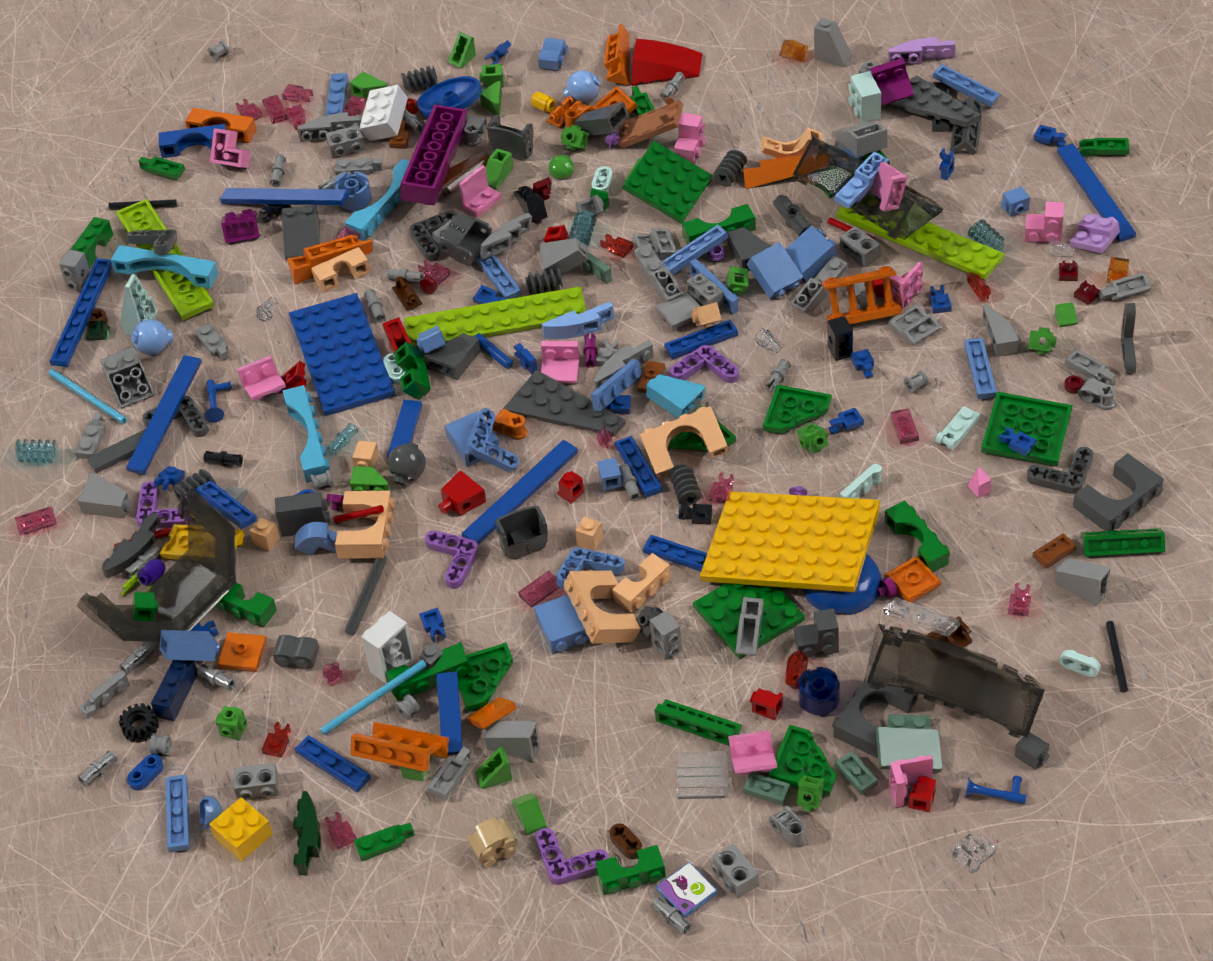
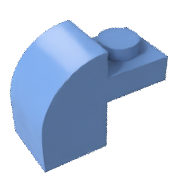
[295,522,337,555]

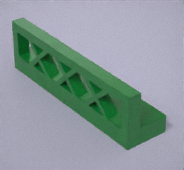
[1081,528,1165,556]
[655,699,742,746]

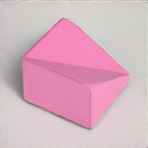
[968,468,991,498]

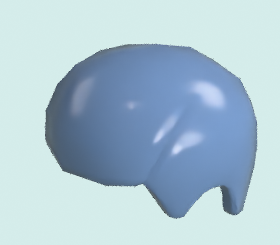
[199,796,223,830]

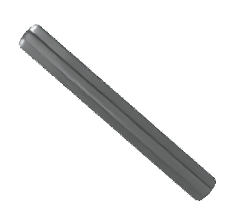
[345,556,387,636]

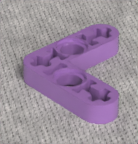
[670,345,739,383]
[136,481,193,529]
[425,530,479,589]
[536,828,609,885]

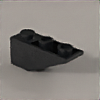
[514,186,548,223]

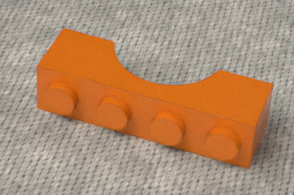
[185,108,257,143]

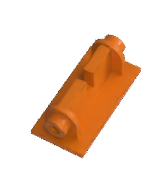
[546,96,574,128]

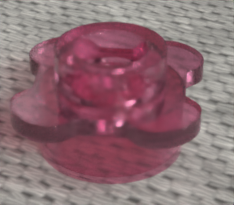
[597,426,612,448]
[322,662,343,685]

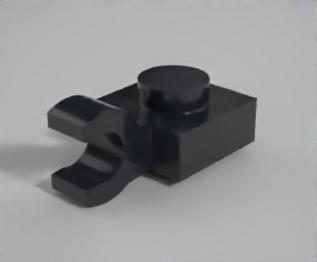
[260,204,292,223]
[678,504,712,525]

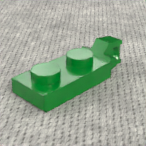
[630,86,655,116]
[138,157,185,180]
[354,823,415,861]

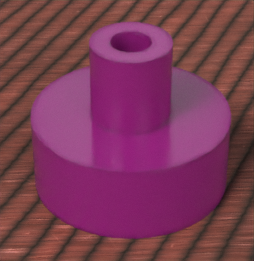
[326,494,344,510]
[877,577,898,598]

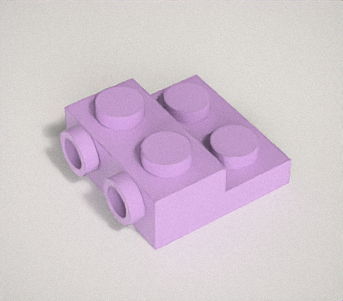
[1070,214,1120,253]

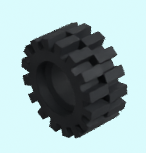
[119,703,159,743]

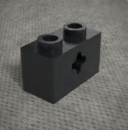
[827,316,853,361]

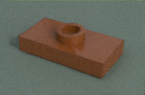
[637,361,665,393]
[1032,533,1077,569]

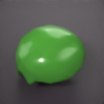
[549,155,574,180]

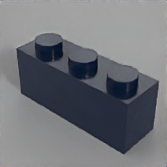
[151,660,197,721]

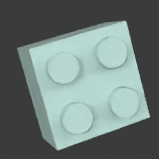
[848,71,881,122]

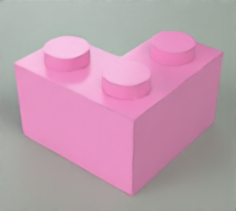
[674,113,706,164]
[210,128,251,168]
[1025,202,1064,243]

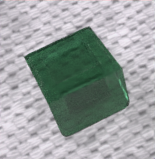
[86,320,110,341]

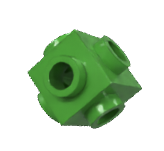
[561,125,589,150]
[1028,327,1057,354]
[797,423,829,453]
[216,706,247,740]

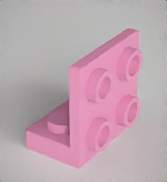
[872,162,908,211]
[459,165,502,217]
[884,262,923,310]
[541,341,580,383]
[237,355,286,400]
[728,730,777,775]
[889,755,933,808]

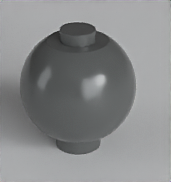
[388,442,426,486]

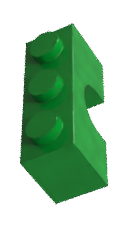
[70,217,113,269]
[394,342,431,400]
[212,578,277,628]
[595,845,666,895]

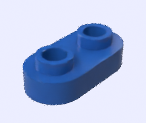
[127,754,164,790]

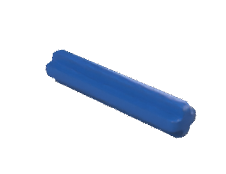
[474,333,513,369]

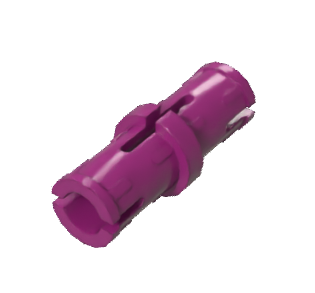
[583,333,597,368]

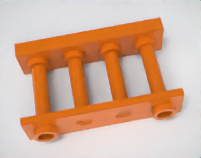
[821,266,902,324]
[350,722,449,772]

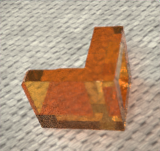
[779,39,808,62]
[1107,256,1129,284]

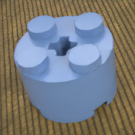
[335,172,372,212]

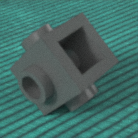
[636,606,663,638]

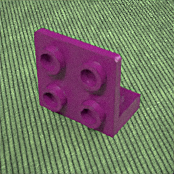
[870,58,914,106]
[221,209,260,243]

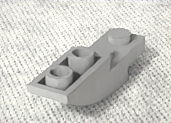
[297,112,363,142]
[633,244,683,302]
[790,256,849,313]
[594,340,654,390]

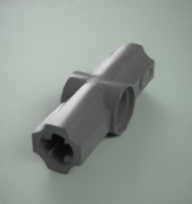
[773,194,811,236]

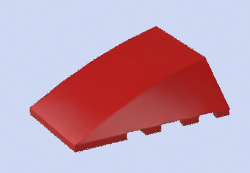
[631,38,703,86]

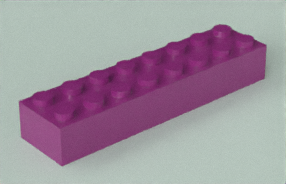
[401,105,467,206]

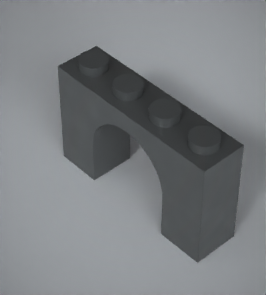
[1073,453,1163,531]
[832,666,919,758]

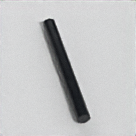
[109,199,177,209]
[1106,621,1128,692]

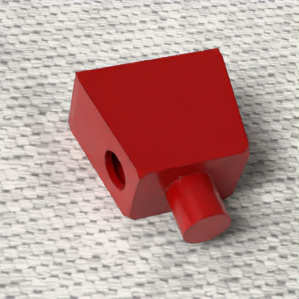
[438,470,486,515]

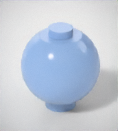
[563,70,600,104]
[131,319,173,355]

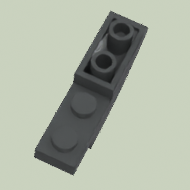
[102,512,161,578]

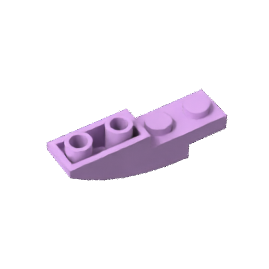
[888,37,955,64]

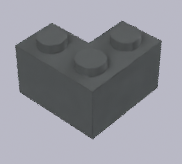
[794,609,839,658]

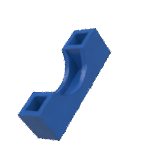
[159,124,227,158]

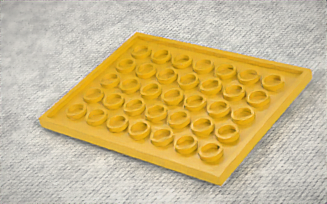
[700,491,881,592]

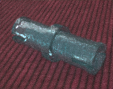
[327,423,358,456]

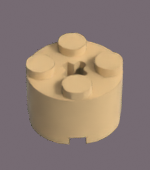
[467,817,517,868]

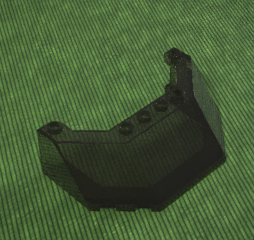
[793,137,943,240]
[77,488,236,642]
[865,624,1045,738]

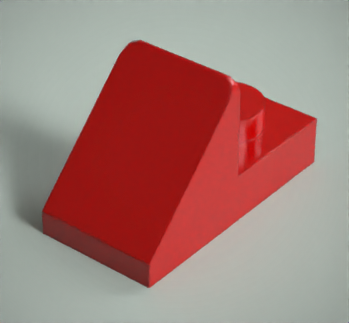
[382,317,412,352]
[278,361,307,394]

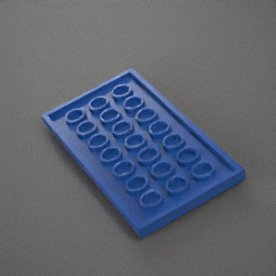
[288,293,396,416]

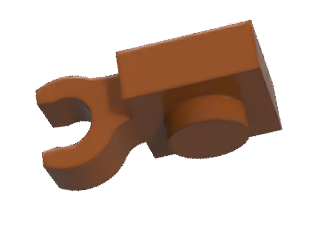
[389,121,409,149]

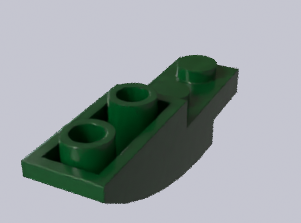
[293,791,321,876]

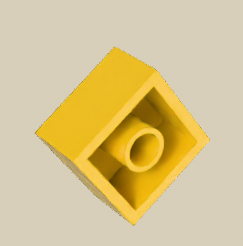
[209,797,273,861]

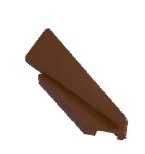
[440,151,490,197]

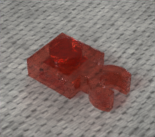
[600,234,633,258]
[262,722,291,758]

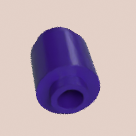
[137,559,166,586]

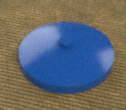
[417,76,482,117]

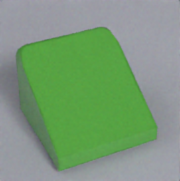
[1055,302,1078,327]

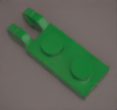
[1079,138,1129,156]

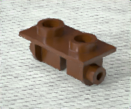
[392,276,422,311]

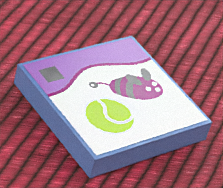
[656,862,718,918]

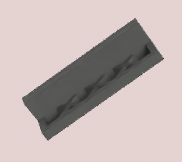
[950,96,983,155]

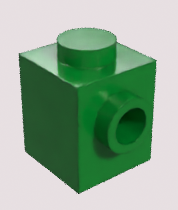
[132,592,158,623]

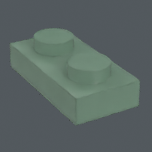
[582,252,612,284]
[888,714,930,729]
[835,751,878,795]
[743,772,790,805]

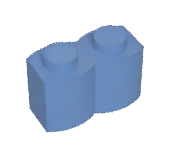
[538,37,568,70]
[416,325,446,354]

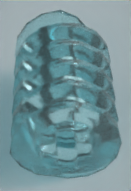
[568,210,597,247]
[968,219,1005,252]
[15,439,58,463]

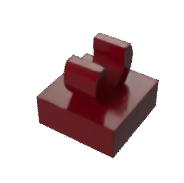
[533,177,552,200]
[1059,260,1078,281]
[1074,280,1100,305]

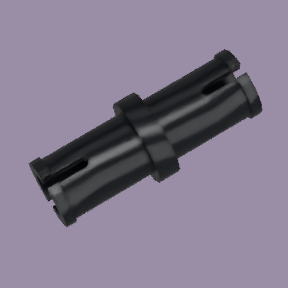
[203,451,243,466]

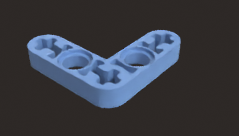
[466,408,519,472]
[556,548,625,588]

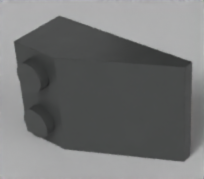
[282,205,320,260]

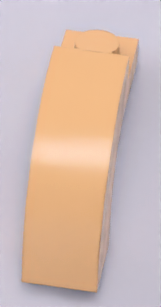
[760,128,824,159]

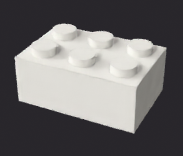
[359,85,408,142]
[361,611,415,684]

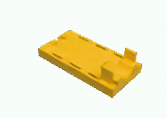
[160,524,245,568]

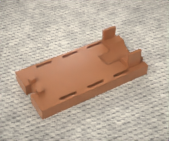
[618,96,684,149]

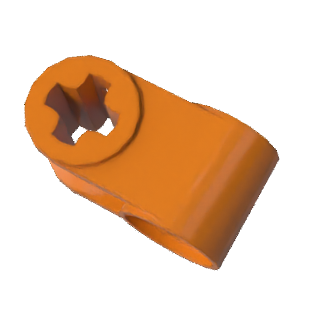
[565,100,594,128]
[492,409,528,440]

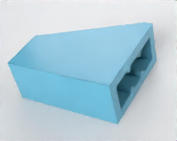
[646,374,706,418]

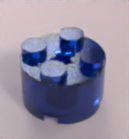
[798,667,840,717]

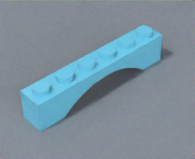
[345,159,410,241]
[111,245,219,289]
[283,385,330,483]

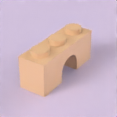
[311,247,370,293]
[612,553,671,613]

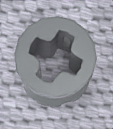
[208,40,229,61]
[904,370,929,393]
[310,470,333,491]

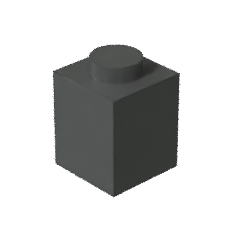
[1015,731,1050,770]

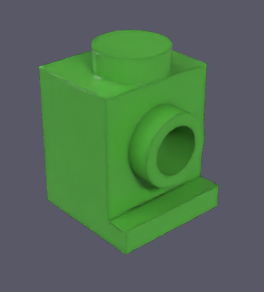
[479,64,504,88]
[726,266,748,296]
[797,776,824,811]

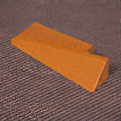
[604,23,630,85]
[743,153,828,189]
[287,235,373,284]

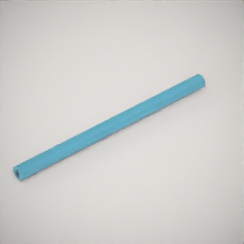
[49,369,127,424]
[320,659,427,735]

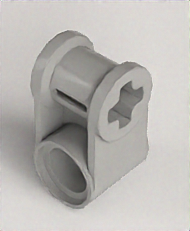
[464,116,487,146]
[1078,378,1116,410]
[768,805,806,847]

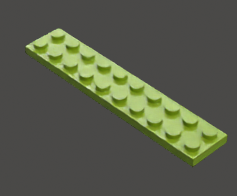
[836,196,1005,280]
[116,199,215,321]
[404,286,586,348]

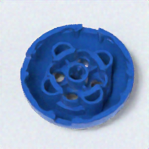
[802,554,881,615]

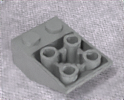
[832,122,888,157]
[100,346,155,408]

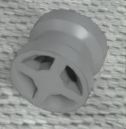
[395,694,420,720]
[150,734,172,755]

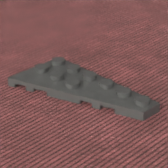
[890,76,981,128]
[503,370,626,437]

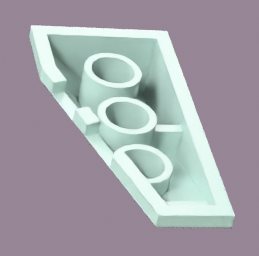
[120,274,157,335]

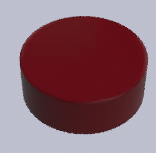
[420,276,438,294]
[1064,375,1084,394]

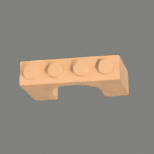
[640,406,729,480]
[335,491,395,559]
[563,571,641,644]

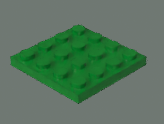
[622,141,713,224]
[981,392,1073,466]
[693,583,805,659]

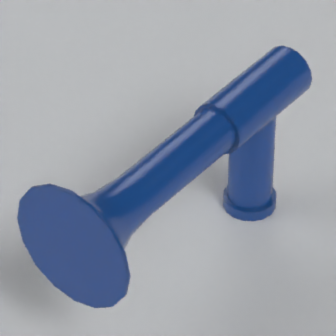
[205,380,232,422]
[965,775,1026,804]

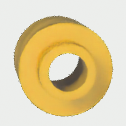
[530,91,556,113]

